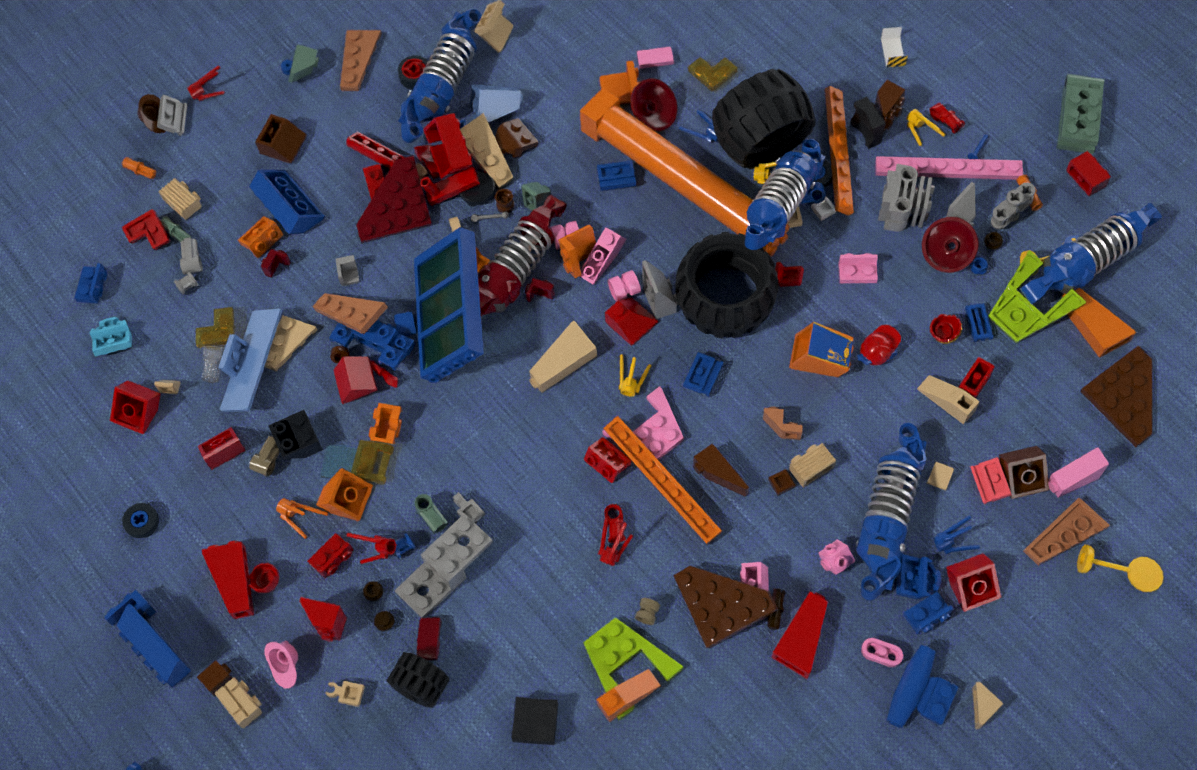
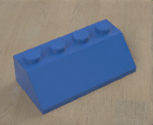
[249,170,325,234]
[116,603,191,688]

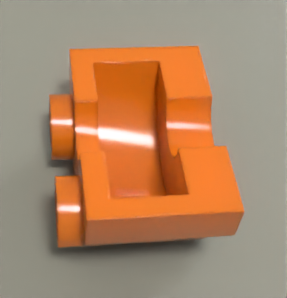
[369,403,402,444]

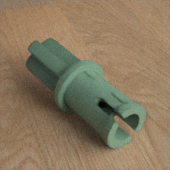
[160,217,191,242]

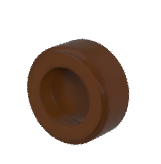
[330,346,350,364]

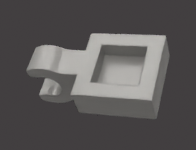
[452,492,485,523]

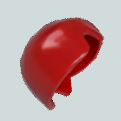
[248,563,279,593]

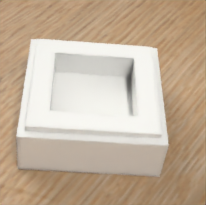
[811,196,836,221]

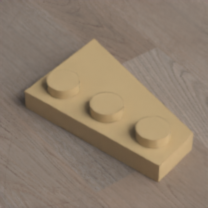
[264,315,317,371]

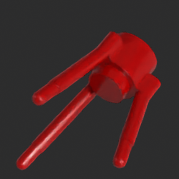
[187,65,225,101]
[598,519,633,566]
[346,533,396,564]

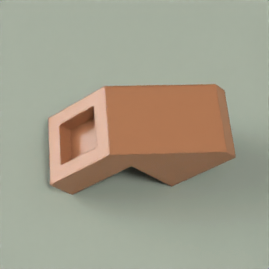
[763,406,803,440]

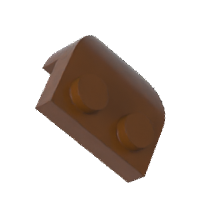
[495,118,539,157]

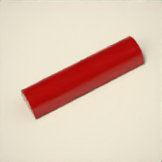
[346,132,406,169]

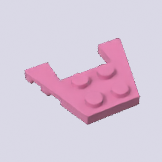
[602,386,684,460]

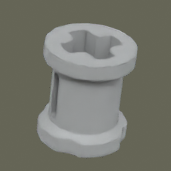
[174,272,198,295]

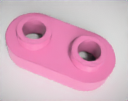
[861,638,903,667]

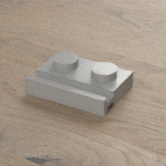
[157,95,187,136]

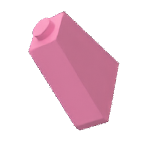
[1048,447,1109,498]

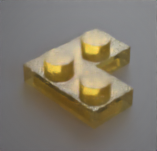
[688,57,737,91]
[196,307,235,348]

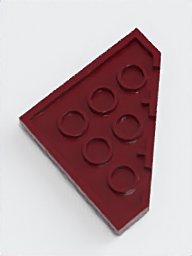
[356,156,432,243]

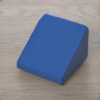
[394,312,417,336]

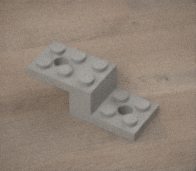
[394,513,493,618]

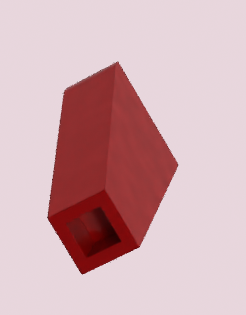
[202,541,254,619]

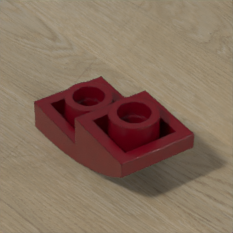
[417,618,442,661]

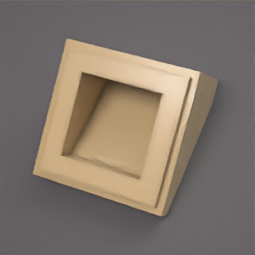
[154,380,180,394]
[927,462,954,491]

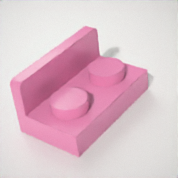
[838,253,878,283]

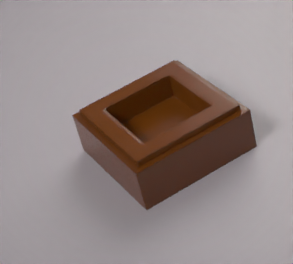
[768,469,796,496]

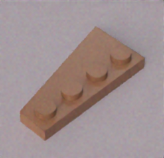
[312,293,388,335]
[1023,498,1110,566]

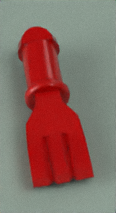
[370,360,398,388]

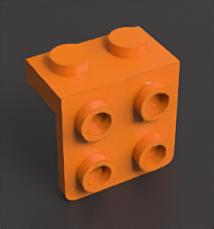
[599,61,639,104]
[558,225,596,278]

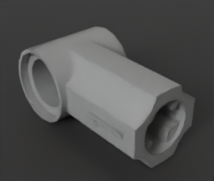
[180,238,203,275]

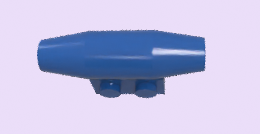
[886,645,959,728]

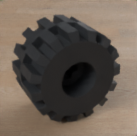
[387,652,450,708]

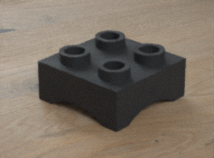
[850,97,886,149]
[511,697,558,745]

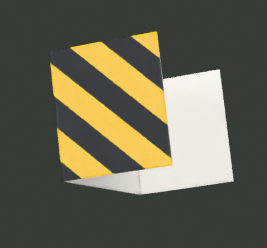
[881,27,908,67]

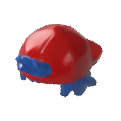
[857,324,901,365]

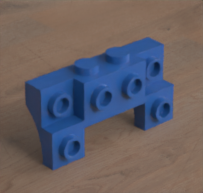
[329,319,415,371]

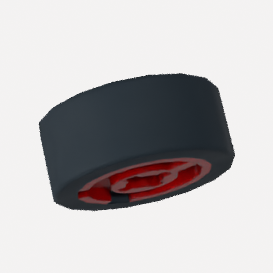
[398,55,428,90]

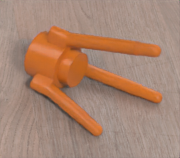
[276,498,328,539]

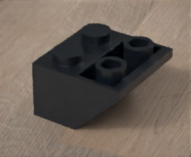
[268,410,323,459]

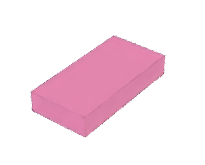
[637,47,674,69]

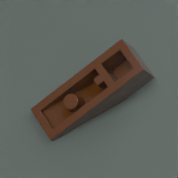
[693,443,749,496]

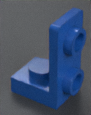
[104,590,156,625]

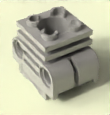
[878,164,935,232]

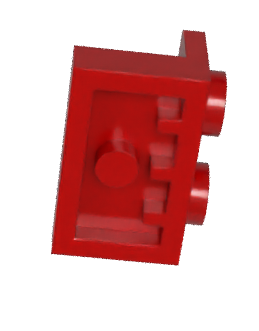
[584,437,632,483]
[307,533,353,579]

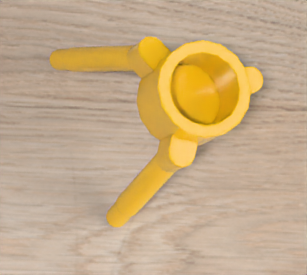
[906,109,945,146]
[754,162,777,184]
[618,354,651,397]

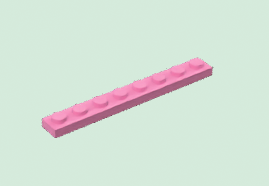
[875,156,1023,180]

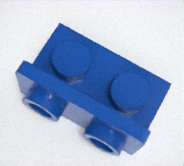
[74,263,107,304]
[903,592,954,635]

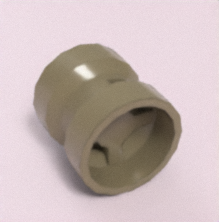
[635,598,660,625]

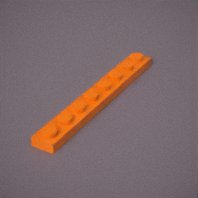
[825,85,854,216]
[603,416,722,545]

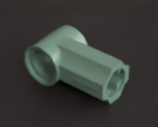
[414,494,448,534]

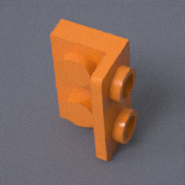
[238,216,284,258]

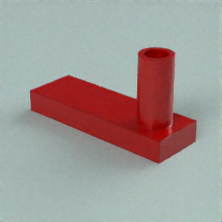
[420,166,479,206]

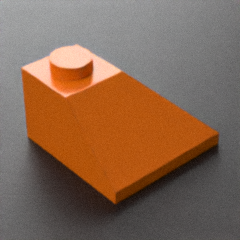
[316,468,373,521]

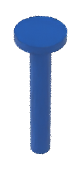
[967,134,988,159]

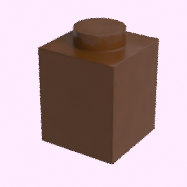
[197,660,232,697]

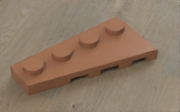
[340,30,382,91]

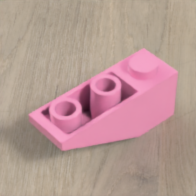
[580,227,626,285]

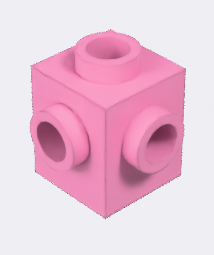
[819,539,855,575]

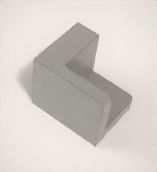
[335,255,360,286]

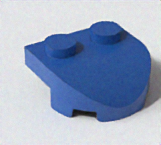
[896,554,941,599]

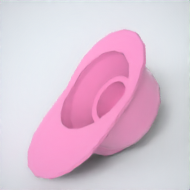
[264,641,298,688]

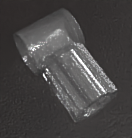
[202,345,225,383]

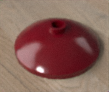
[631,78,678,132]
[922,217,979,273]

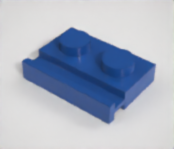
[597,160,636,191]
[683,352,724,397]

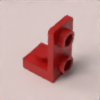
[363,164,384,200]

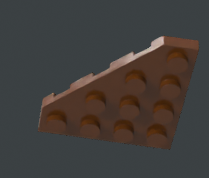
[1080,346,1152,448]
[673,566,778,648]

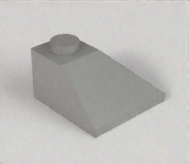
[946,182,976,228]

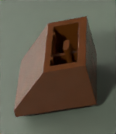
[875,80,906,131]
[255,114,307,164]

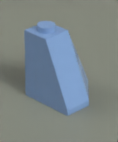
[470,84,523,122]

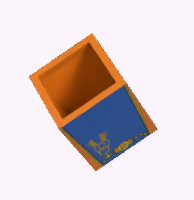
[789,322,854,377]

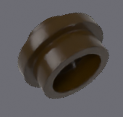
[984,232,1003,250]
[363,581,384,601]
[374,611,395,631]

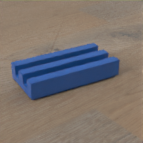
[965,303,994,342]

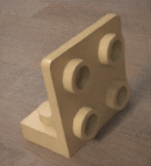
[474,0,513,52]

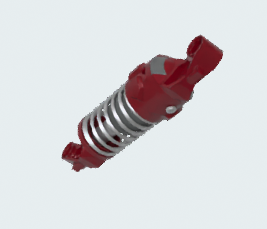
[457,195,567,331]

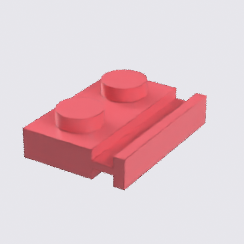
[970,457,1012,504]

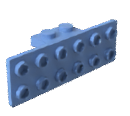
[218,309,282,412]

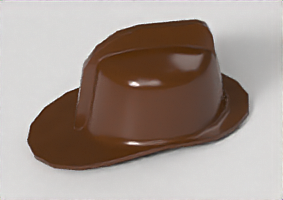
[137,94,166,134]

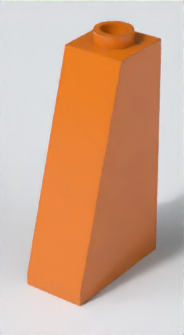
[1062,288,1136,358]

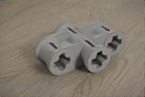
[991,182,1036,229]

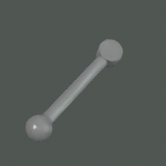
[471,212,509,222]

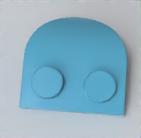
[90,317,132,357]

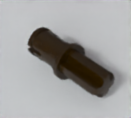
[767,588,786,630]

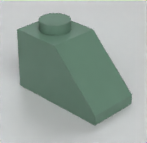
[288,44,319,83]
[521,182,551,211]

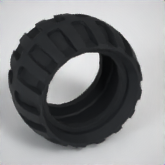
[712,69,815,169]
[675,232,778,338]

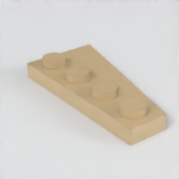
[460,113,513,190]

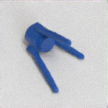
[679,110,718,143]
[934,516,980,554]

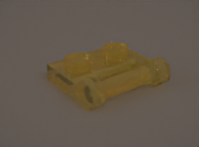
[351,440,394,485]

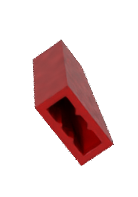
[771,591,828,679]

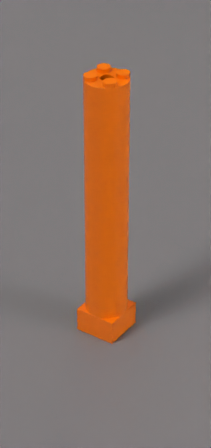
[580,87,790,257]

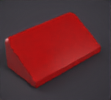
[414,145,440,179]

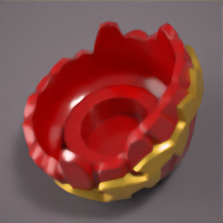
[929,314,962,344]

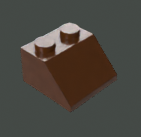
[999,446,1049,499]

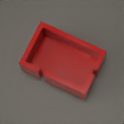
[423,113,472,179]

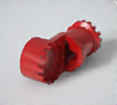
[929,103,965,134]
[604,504,626,544]

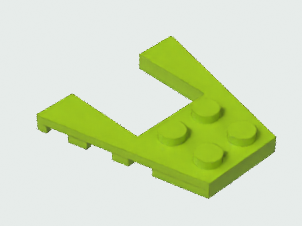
[988,250,1086,343]
[583,617,683,720]

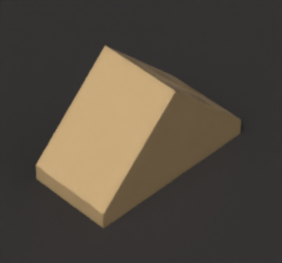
[972,682,1003,729]

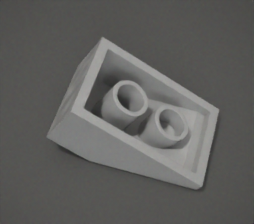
[642,260,679,319]

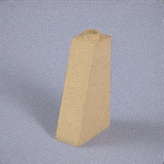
[529,321,597,393]

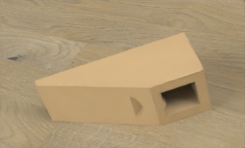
[917,375,979,424]

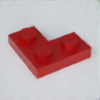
[122,209,171,250]

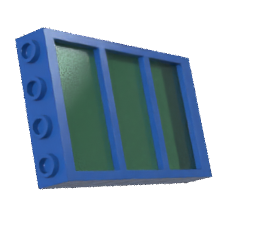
[414,227,484,383]

